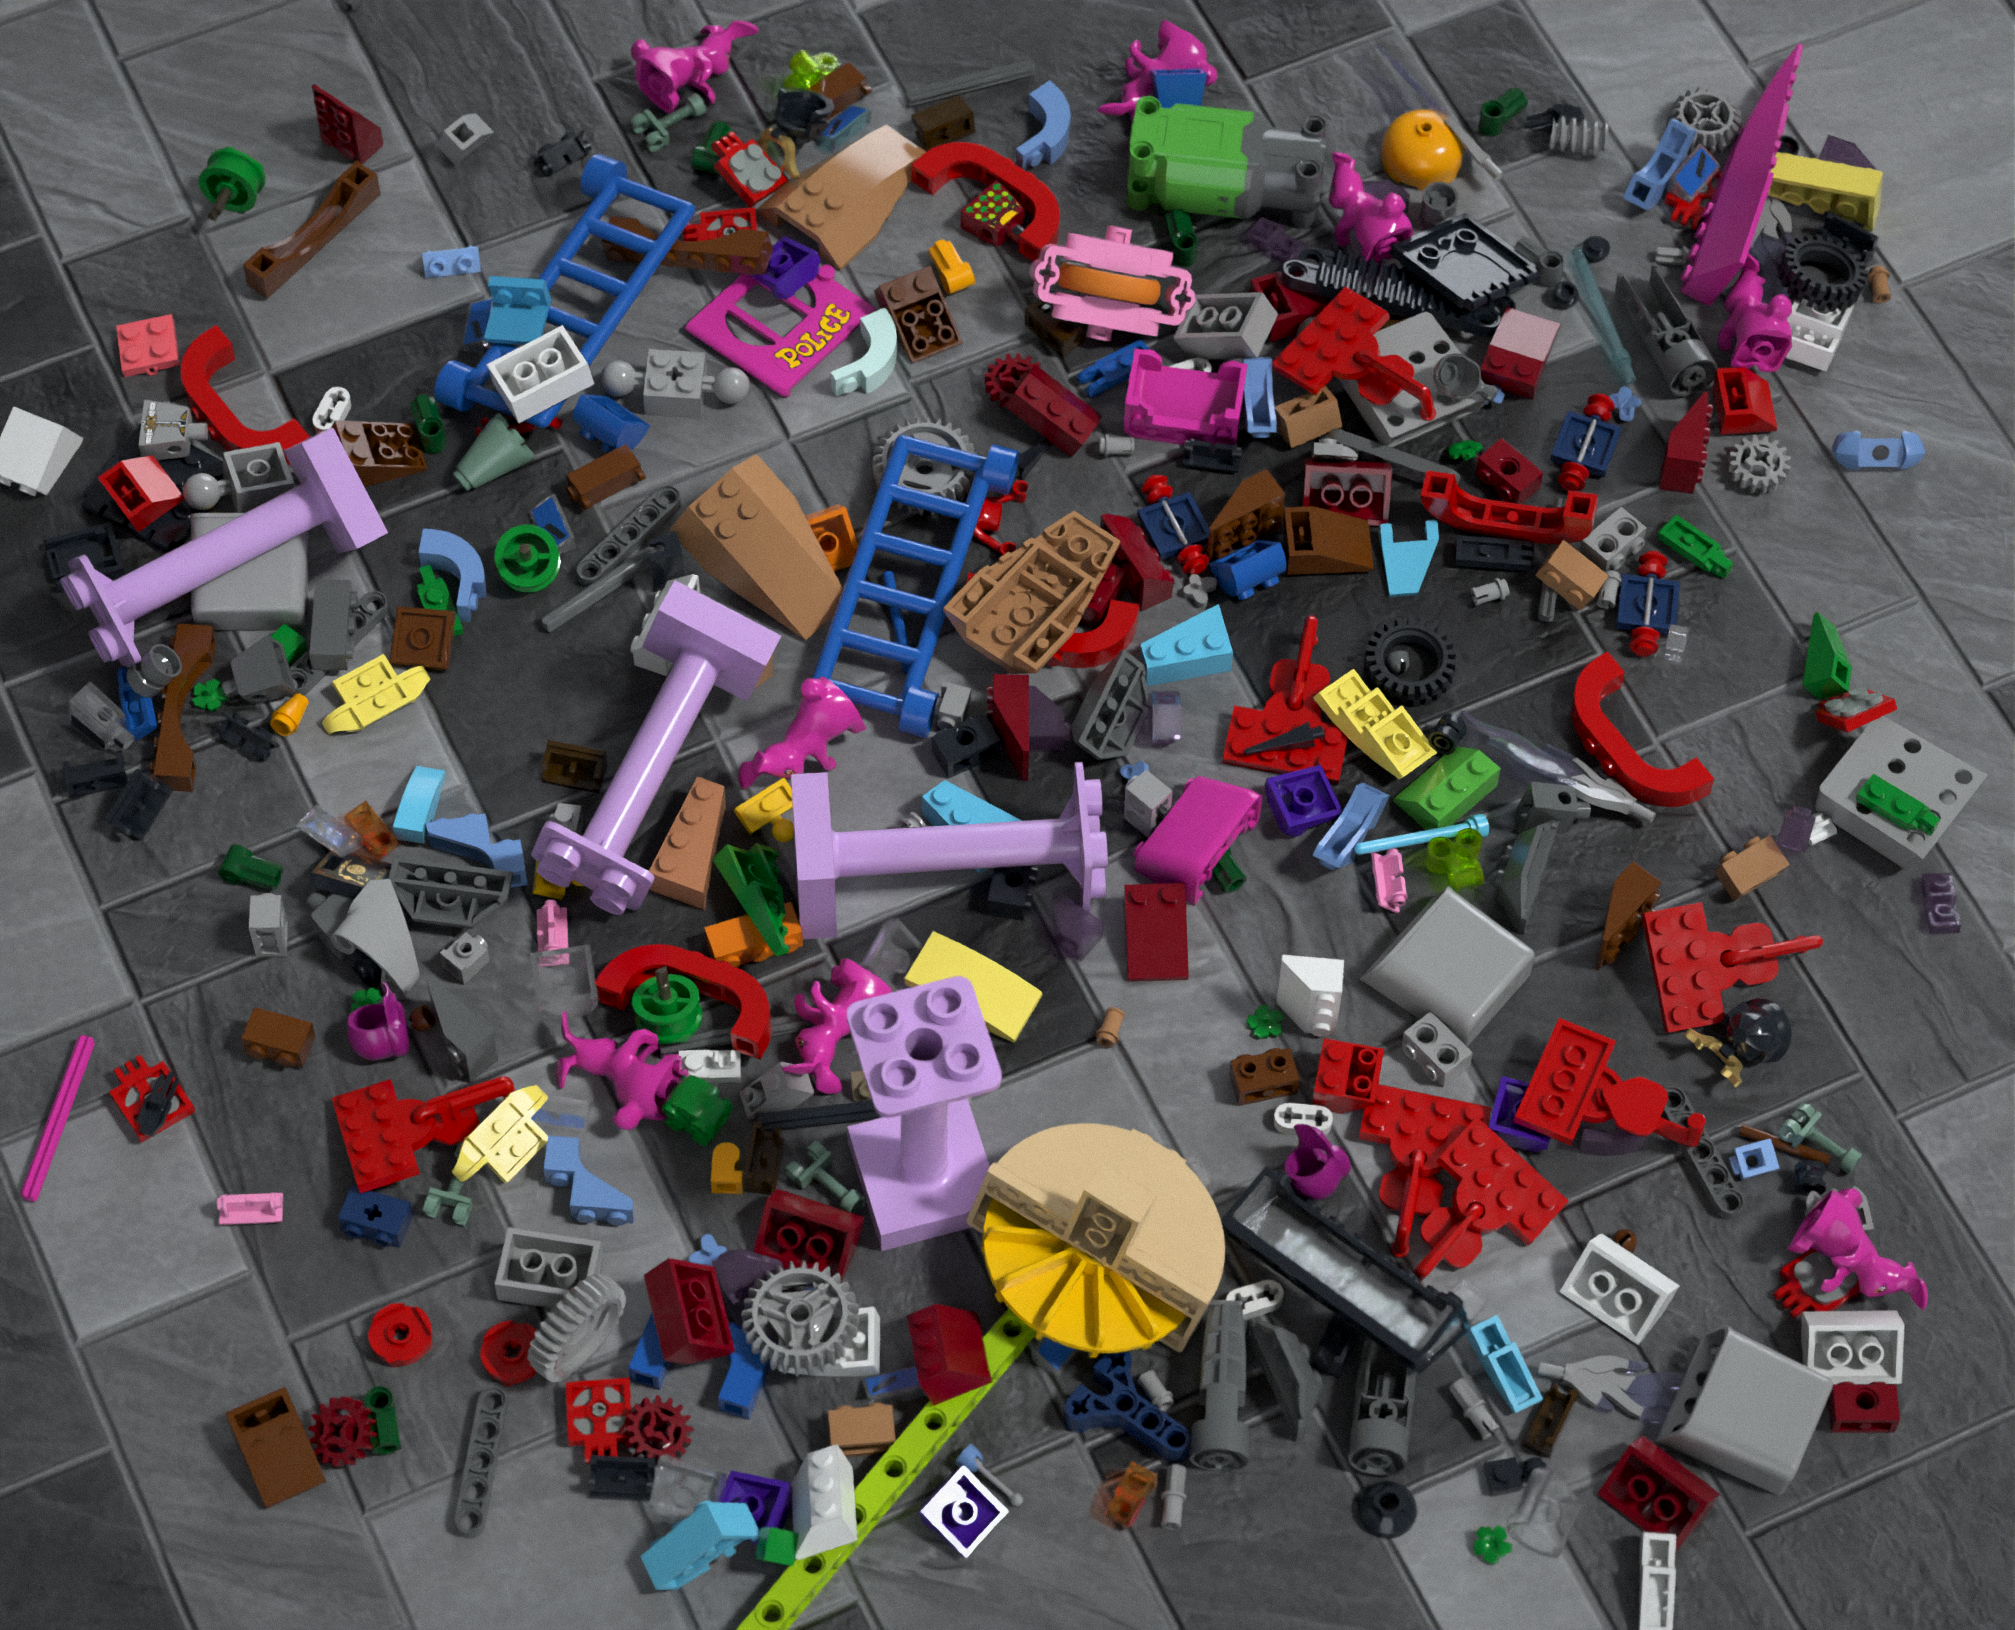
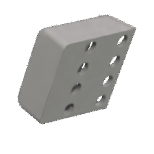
[1338,312,1487,448]
[190,513,311,630]
[1815,716,1988,870]
[1359,886,1535,1046]
[1656,1325,1833,1495]

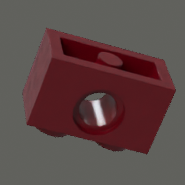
[1475,438,1543,504]
[1828,1381,1900,1433]

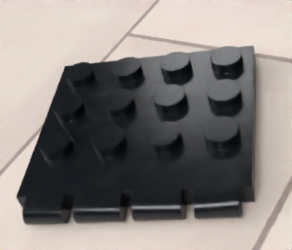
[1389,213,1541,311]
[82,423,225,552]

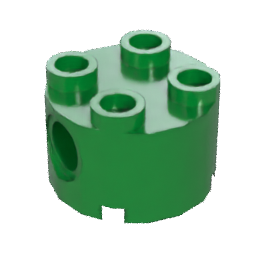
[662,1075,733,1146]

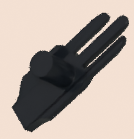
[1524,103,1584,131]
[139,1072,178,1137]

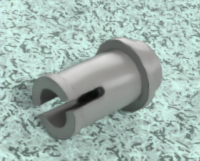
[1098,434,1134,457]
[1597,570,1622,609]
[1470,578,1510,606]
[1137,1370,1174,1412]

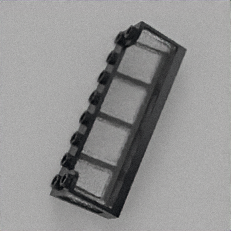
[1221,1166,1470,1375]

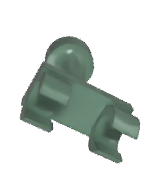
[631,93,706,152]
[1778,1103,1862,1175]
[423,1141,473,1226]
[785,1141,866,1214]

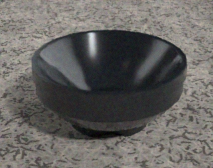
[1358,1481,1417,1539]

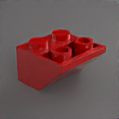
[1712,367,1777,435]
[98,455,185,532]
[1312,1038,1384,1114]

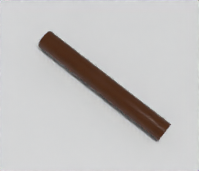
[1739,1124,1831,1167]

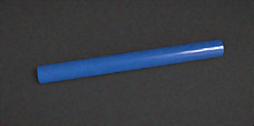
[882,571,910,674]

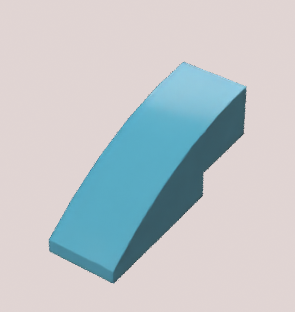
[393,766,446,844]
[1466,1315,1543,1414]

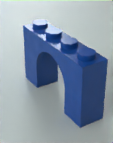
[628,1313,775,1420]

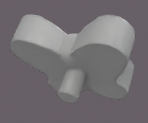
[1183,574,1217,608]

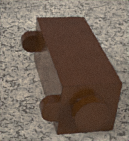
[807,62,872,121]
[566,444,646,510]

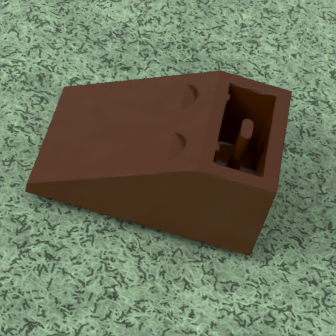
[873,266,963,364]
[331,420,427,487]
[1207,469,1285,562]
[1282,506,1374,575]
[1596,861,1662,970]
[225,1387,326,1509]

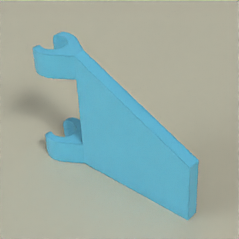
[1378,520,1439,597]

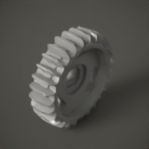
[872,417,976,515]
[742,1260,859,1377]
[528,1274,626,1382]

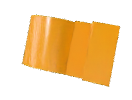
[711,1142,743,1194]

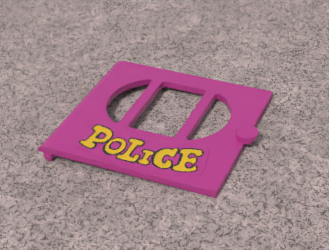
[685,265,876,398]

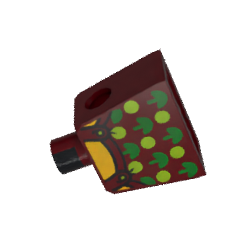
[960,180,1025,247]

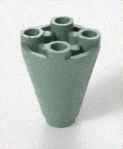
[453,413,535,491]

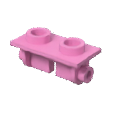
[1371,848,1408,914]
[536,900,569,964]
[217,1192,283,1225]

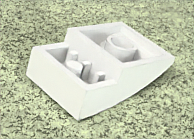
[1785,299,1854,372]
[778,1307,880,1377]

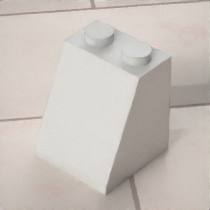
[0,407,83,496]

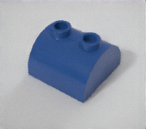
[573,394,651,453]
[1209,540,1286,600]

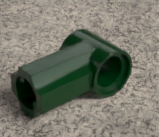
[1478,87,1528,137]
[691,121,733,175]
[1165,209,1198,267]
[410,394,447,454]
[218,844,283,892]
[1212,847,1247,893]
[365,1386,401,1456]

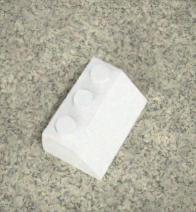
[631,574,700,676]
[1276,955,1344,1037]
[1560,1233,1679,1345]
[1801,1310,1904,1385]
[791,1444,857,1560]

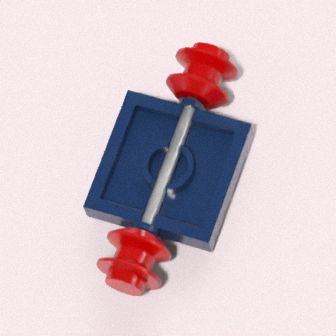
[1550,393,1622,491]
[1137,475,1209,574]
[1616,551,1680,657]

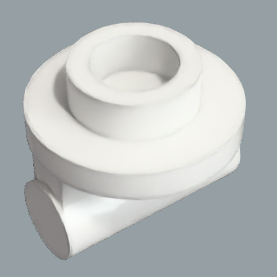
[1802,812,1837,846]

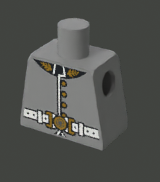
[139,400,208,460]

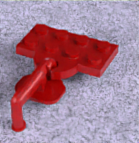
[1272,287,1436,421]
[1222,615,1348,785]
[1641,902,1823,1033]
[1513,1018,1706,1147]
[332,1076,516,1193]
[1359,1084,1491,1258]
[1412,1116,1569,1284]

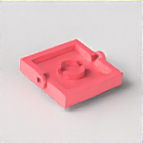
[116,314,180,377]

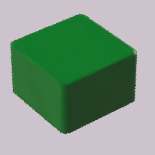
[270,624,307,667]
[755,1527,799,1566]

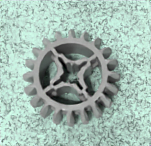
[1667,87,1742,156]

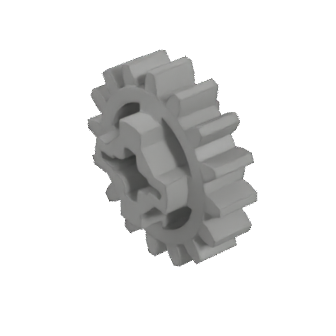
[1728,435,1791,494]

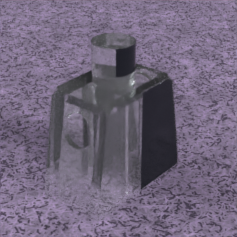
[69,682,135,750]

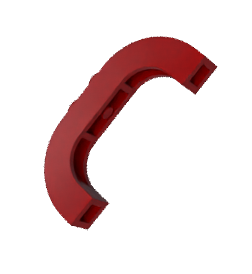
[912,142,1060,262]
[181,325,310,465]
[1420,470,1598,545]
[966,573,1139,668]
[1571,651,1714,807]
[594,944,772,1060]

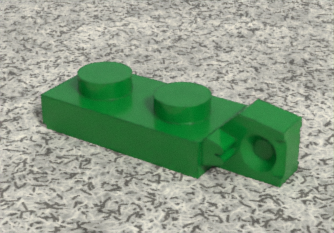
[1657,515,1733,579]
[417,565,464,637]
[1856,774,1940,836]

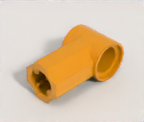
[929,239,975,295]

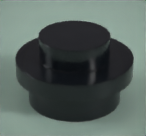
[1582,236,1610,263]
[1551,281,1579,308]

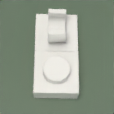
[679,1050,741,1083]

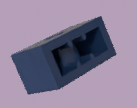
[338,1185,413,1248]

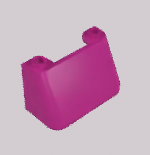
[1124,349,1247,445]
[1133,776,1262,906]

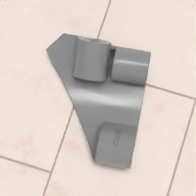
[331,879,420,1000]

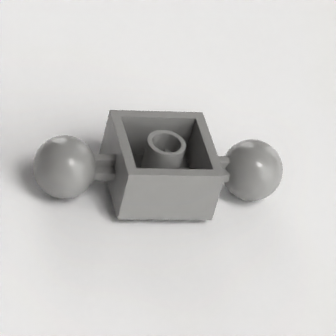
[600,349,750,418]
[183,442,299,513]

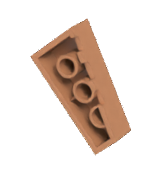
[649,776,726,910]

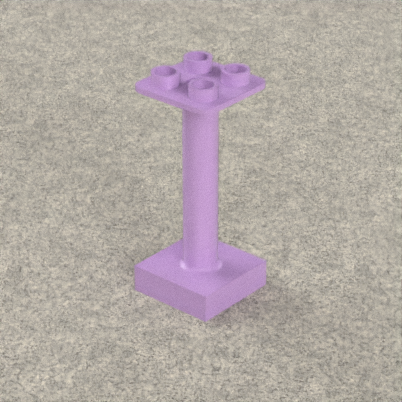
[60,428,388,666]
[531,580,781,915]
[791,762,1108,939]
[847,976,1002,1251]

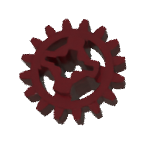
[985,353,1045,408]
[622,1395,694,1467]
[308,1396,377,1467]

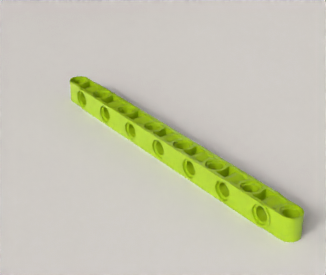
[736,1308,1037,1630]

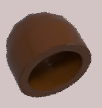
[409,1004,435,1032]
[1612,1229,1637,1254]

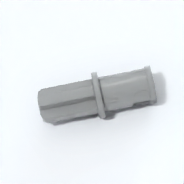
[1655,246,1691,268]
[1450,1378,1500,1439]
[1161,1464,1187,1530]

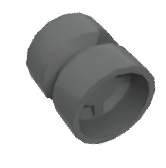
[1419,182,1459,230]
[126,644,182,698]

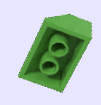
[1393,747,1501,830]

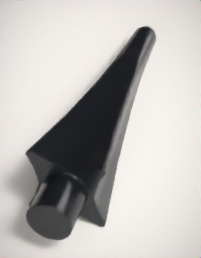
[1014,439,1053,480]
[1244,721,1325,755]

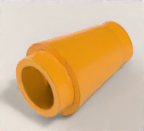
[270,693,309,736]

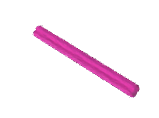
[20,1035,95,1202]

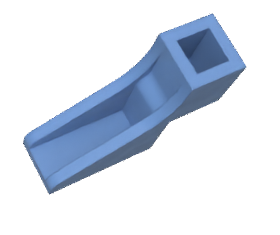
[1242,357,1276,438]
[1313,783,1390,870]
[426,813,528,888]
[543,1135,635,1226]

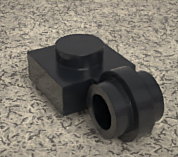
[1483,1457,1548,1497]

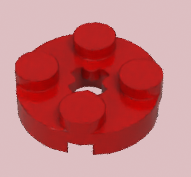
[368,1303,433,1368]
[480,1321,537,1386]

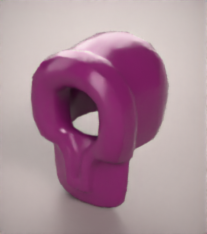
[347,982,409,1061]
[1285,1124,1352,1202]

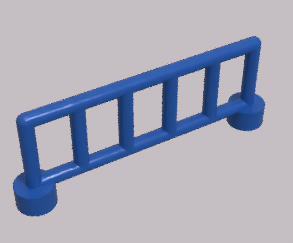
[434,153,695,428]
[812,435,1020,738]

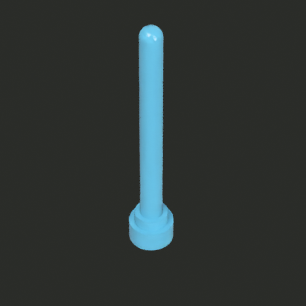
[1354,814,1489,855]

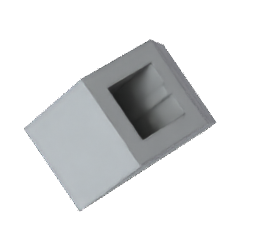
[436,113,494,165]
[739,1061,814,1119]

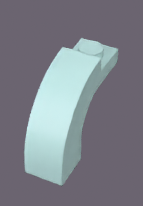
[831,308,897,397]

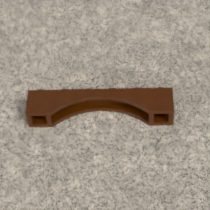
[243,161,381,299]
[601,216,773,275]
[150,624,216,792]

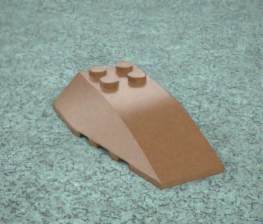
[757,125,926,271]
[669,454,843,641]
[943,511,1120,674]

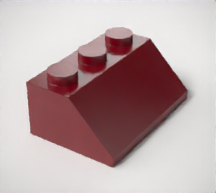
[1004,365,1102,458]
[1302,459,1392,526]
[1100,513,1175,611]
[752,1189,865,1283]
[644,1258,735,1364]
[907,1304,992,1406]
[1597,1436,1720,1553]

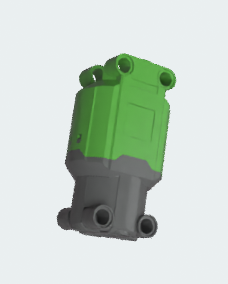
[1127,96,1327,229]

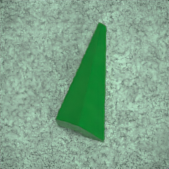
[712,843,790,956]

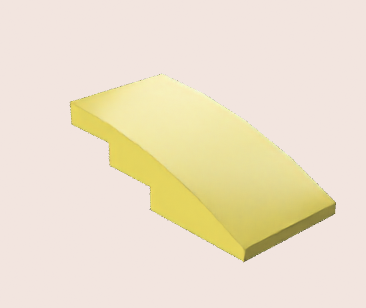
[1313,669,1437,779]
[904,931,1043,1043]

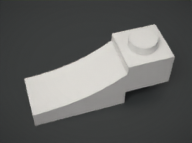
[1638,1531,1676,1630]

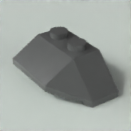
[1071,649,1150,760]
[1495,820,1560,935]
[388,856,513,929]
[1246,1318,1323,1442]

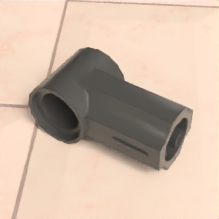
[1514,236,1564,287]

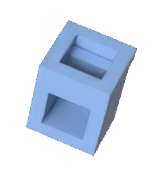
[1729,1138,1779,1181]

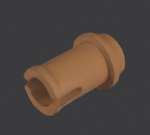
[1867,266,1891,303]
[1095,1007,1125,1048]

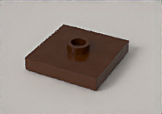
[389,606,456,670]

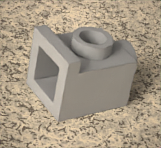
[935,681,971,729]
[549,803,584,835]
[440,932,490,985]

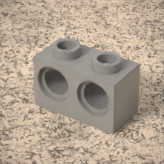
[1580,507,1647,571]
[1124,770,1173,838]
[249,893,288,957]
[1401,1011,1473,1087]

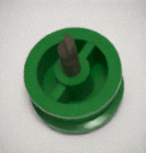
[198,147,266,221]
[495,525,561,593]
[632,966,703,1044]

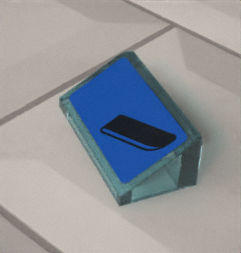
[817,104,871,153]

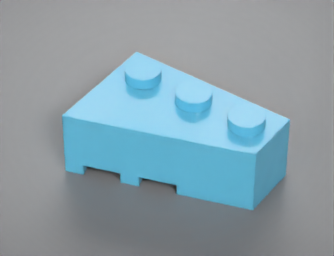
[1139,604,1233,686]
[922,780,1022,874]
[640,1500,760,1590]

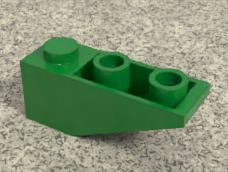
[1802,612,1852,700]

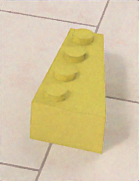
[1767,152,1883,232]

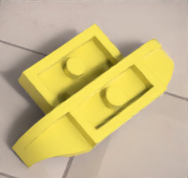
[322,654,431,735]
[451,1085,548,1183]

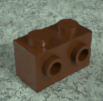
[241,1007,316,1068]
[1229,1048,1300,1106]

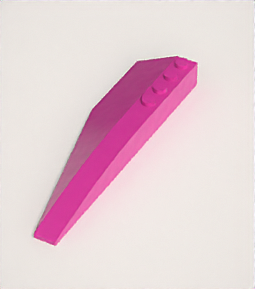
[1680,43,1804,306]

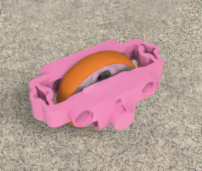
[1030,225,1195,341]

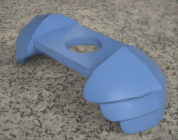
[1832,431,1926,470]

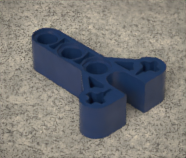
[1064,1351,1190,1463]

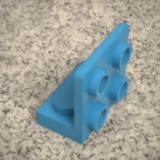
[484,276,551,345]

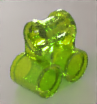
[783,50,839,89]
[1425,828,1484,893]

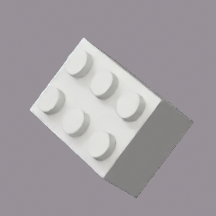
[487,325,594,423]

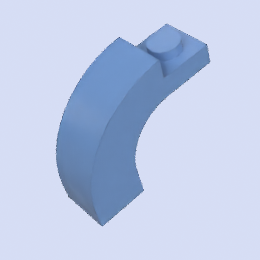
[1016,80,1070,170]
[1623,119,1697,210]
[419,529,487,622]

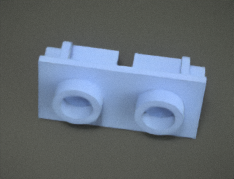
[422,245,481,278]

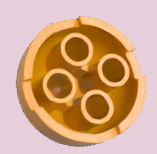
[1381,109,1464,191]

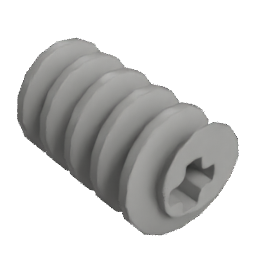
[1549,116,1608,157]

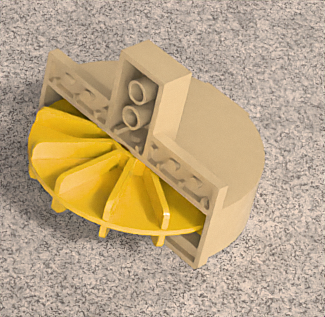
[966,1123,1225,1358]

